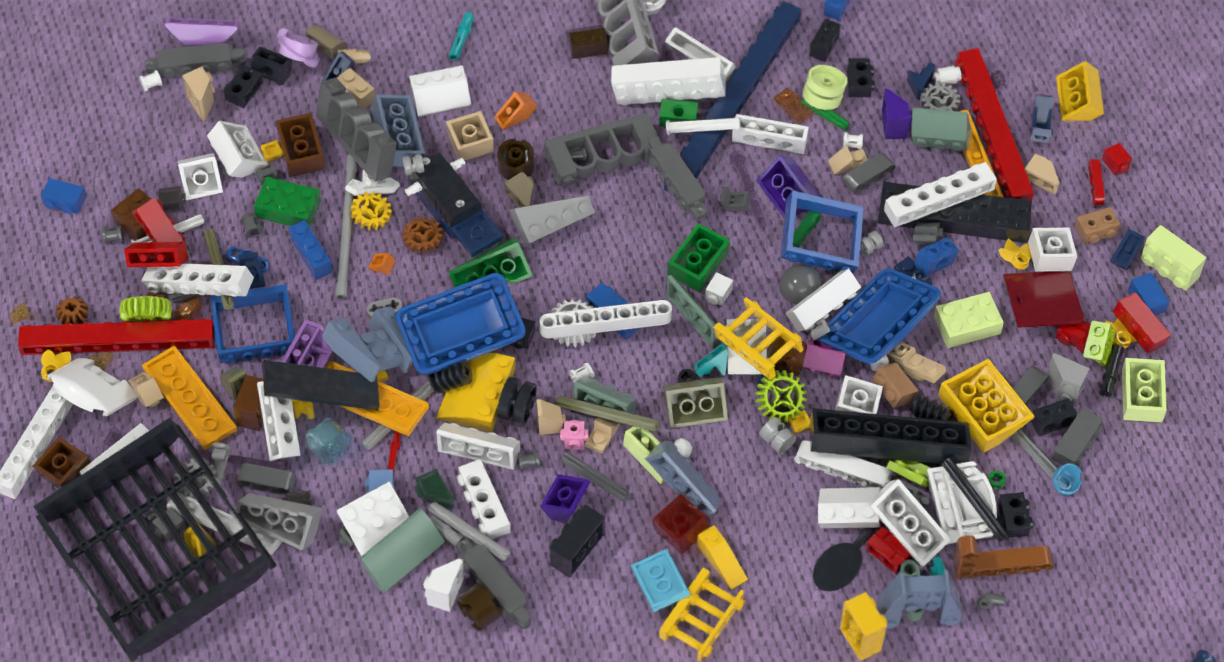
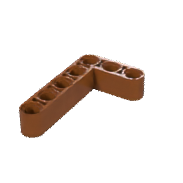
[953,535,1054,579]

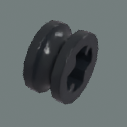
[678,369,695,383]

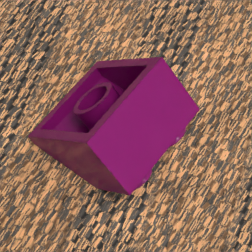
[803,337,847,377]

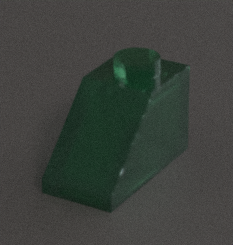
[414,469,454,510]

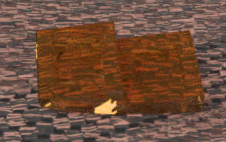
[774,88,813,125]

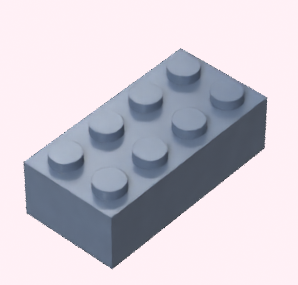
[370,94,425,167]

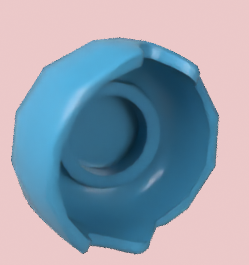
[1052,463,1082,495]

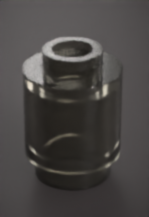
[282,490,312,506]

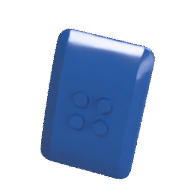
[818,269,941,364]
[396,273,526,375]

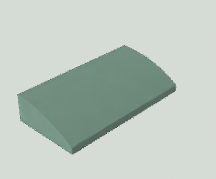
[667,275,723,349]
[360,508,445,592]

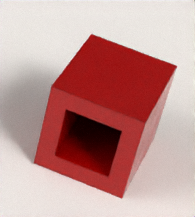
[1102,142,1132,175]

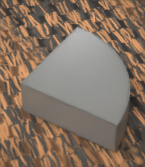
[811,318,830,340]

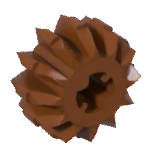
[56,295,89,325]

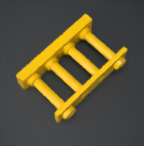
[714,297,803,380]
[659,568,745,662]

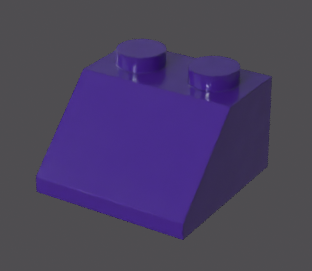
[881,89,913,139]
[540,474,590,523]

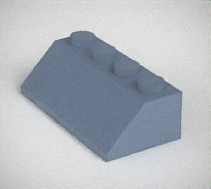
[645,440,720,517]

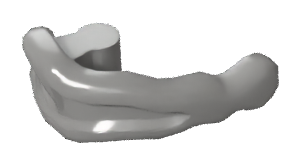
[212,442,231,486]

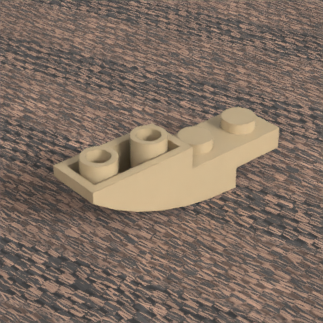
[886,342,947,383]

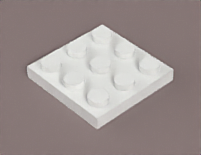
[336,481,409,556]

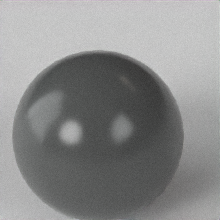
[779,264,824,305]

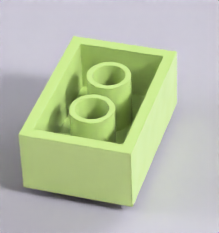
[1141,225,1206,291]
[934,292,1004,349]
[1122,358,1166,422]

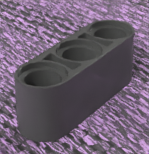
[842,152,896,195]
[1012,365,1049,406]
[236,463,297,496]

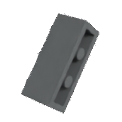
[1052,408,1103,466]

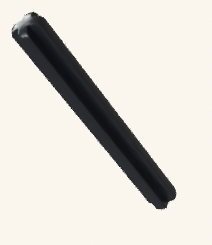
[942,458,1008,542]

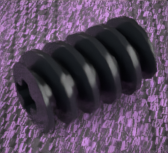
[428,360,472,394]
[910,392,954,421]

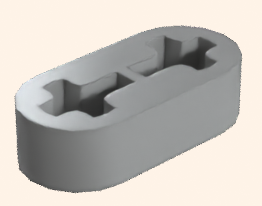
[367,298,402,319]

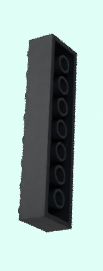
[877,181,1032,243]
[809,408,972,464]

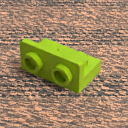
[1083,321,1116,367]
[886,460,930,488]

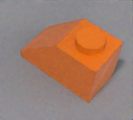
[494,91,538,130]

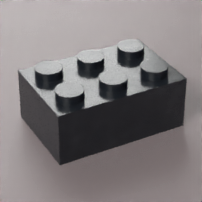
[549,504,605,578]

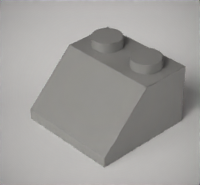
[1047,353,1090,405]

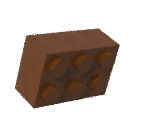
[275,113,325,177]

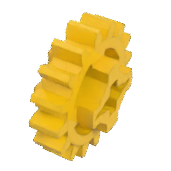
[350,191,392,231]

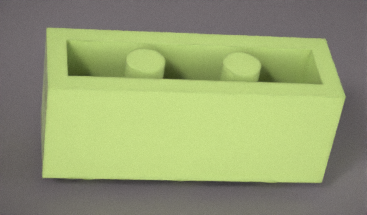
[623,426,665,484]

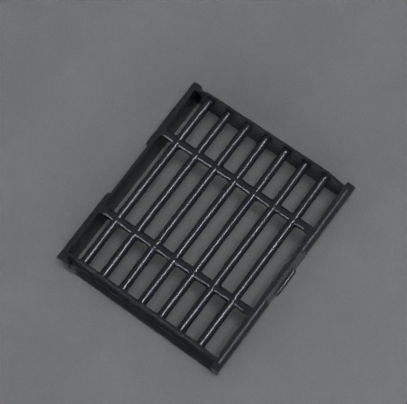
[33,418,277,662]

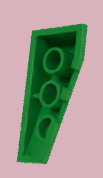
[448,237,533,287]

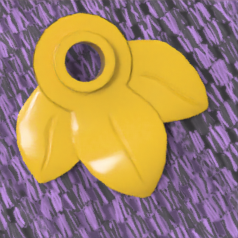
[998,239,1032,270]
[1105,319,1137,349]
[41,349,71,382]

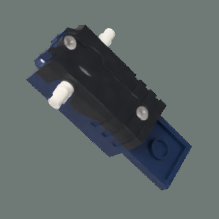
[405,152,503,257]

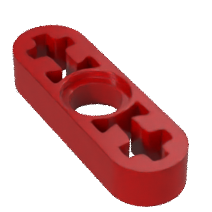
[1088,159,1105,206]

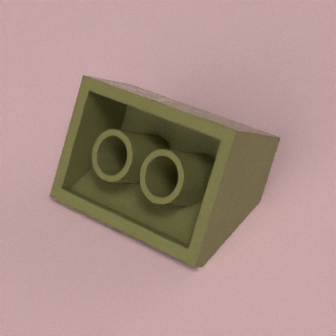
[663,377,728,429]

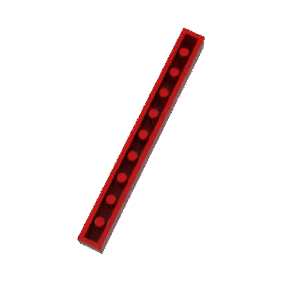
[955,48,1034,201]
[18,318,215,355]

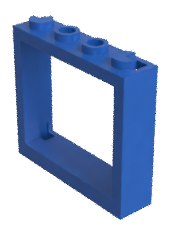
[781,190,864,274]
[210,284,295,364]

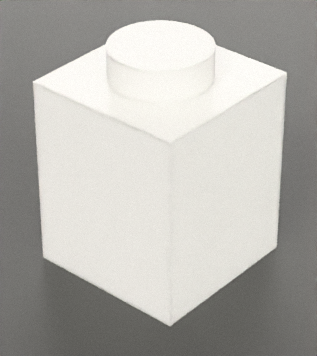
[705,272,733,306]

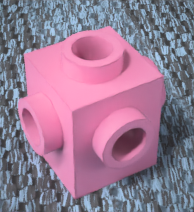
[560,420,589,450]

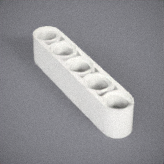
[795,441,892,490]

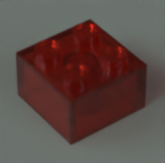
[652,493,710,555]

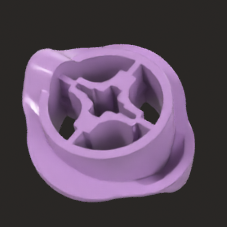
[277,28,320,68]

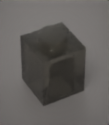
[158,186,187,213]

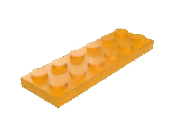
[141,346,237,451]
[325,360,429,436]

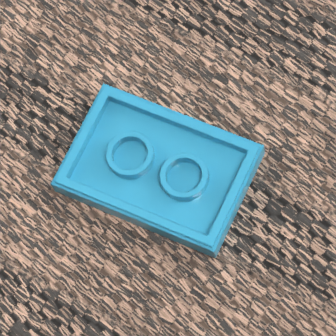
[631,548,690,612]

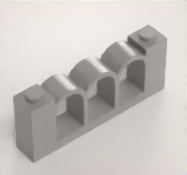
[595,0,659,66]

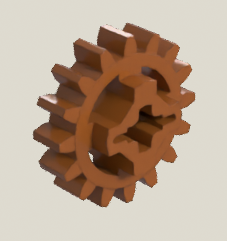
[402,216,443,254]

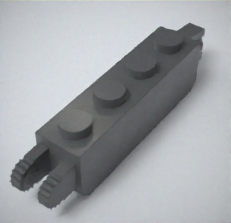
[145,43,247,78]
[648,136,707,220]
[456,539,530,629]

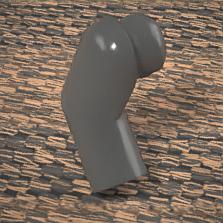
[976,592,1006,610]

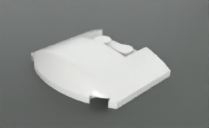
[47,358,137,416]
[927,461,997,545]

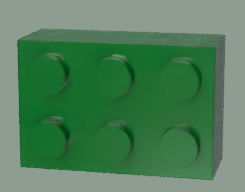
[254,177,321,227]
[667,223,730,292]

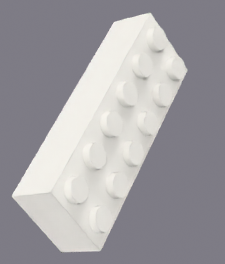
[611,57,726,105]

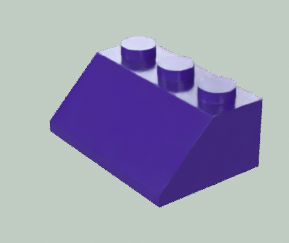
[756,155,821,219]

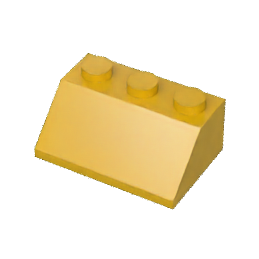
[1056,61,1104,121]

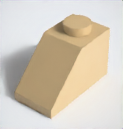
[1025,153,1059,195]
[127,372,164,407]
[537,399,566,435]

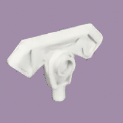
[345,169,400,196]

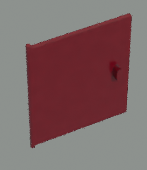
[1003,271,1086,328]

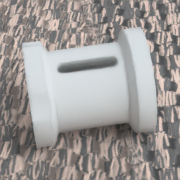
[139,70,162,92]
[843,132,863,150]
[569,363,595,383]

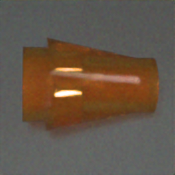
[174,297,203,320]

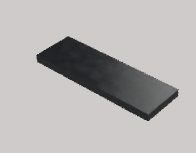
[262,360,380,410]

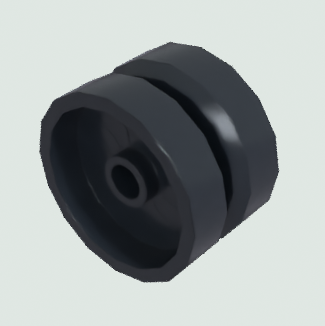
[497,376,537,425]

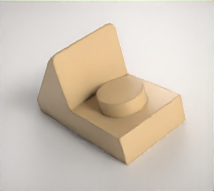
[828,146,868,176]
[585,417,620,454]

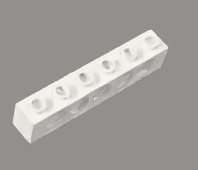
[884,162,997,228]
[142,264,254,297]
[0,387,73,499]

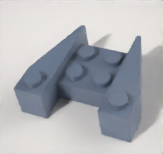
[322,306,412,383]
[876,570,962,629]

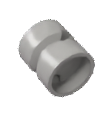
[759,417,797,454]

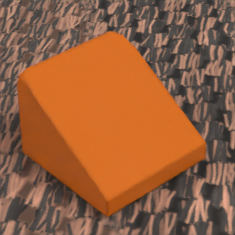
[368,253,396,275]

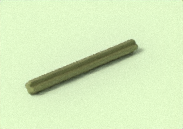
[204,228,234,310]
[556,396,660,432]

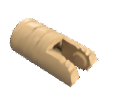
[338,49,371,65]

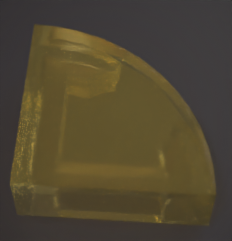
[10,303,30,324]
[87,352,114,370]

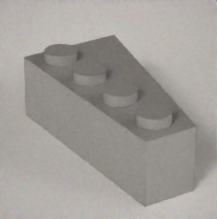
[509,195,595,243]
[233,493,323,551]

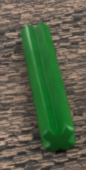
[801,98,849,130]

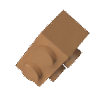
[1074,207,1121,244]
[872,362,918,408]

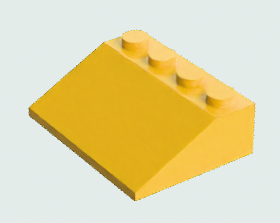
[436,353,516,433]
[938,359,1034,453]

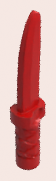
[388,430,402,475]

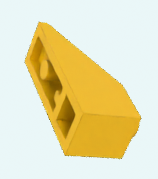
[697,525,748,590]

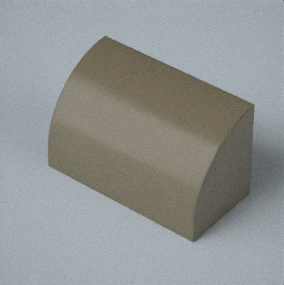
[305,24,348,59]

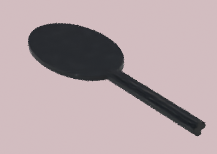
[813,519,882,592]

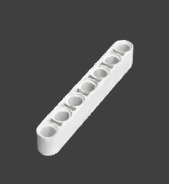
[540,300,672,338]

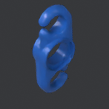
[226,246,269,273]

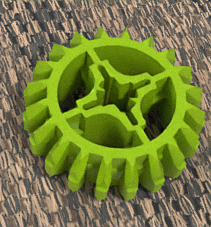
[119,296,172,322]
[755,370,807,423]

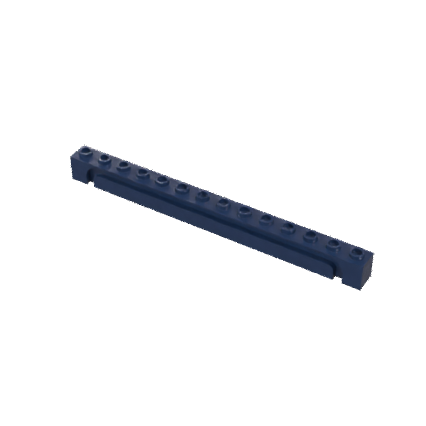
[663,1,802,192]

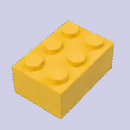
[840,592,887,661]

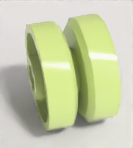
[803,65,847,110]

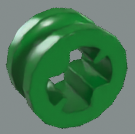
[988,470,1006,490]

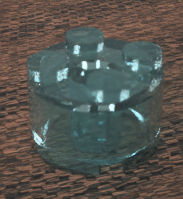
[306,417,352,465]

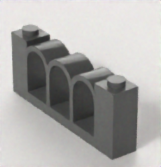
[316,78,397,182]
[543,113,658,186]

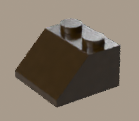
[566,25,607,59]

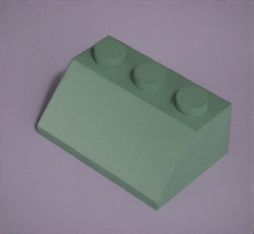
[912,108,972,151]
[574,377,637,426]

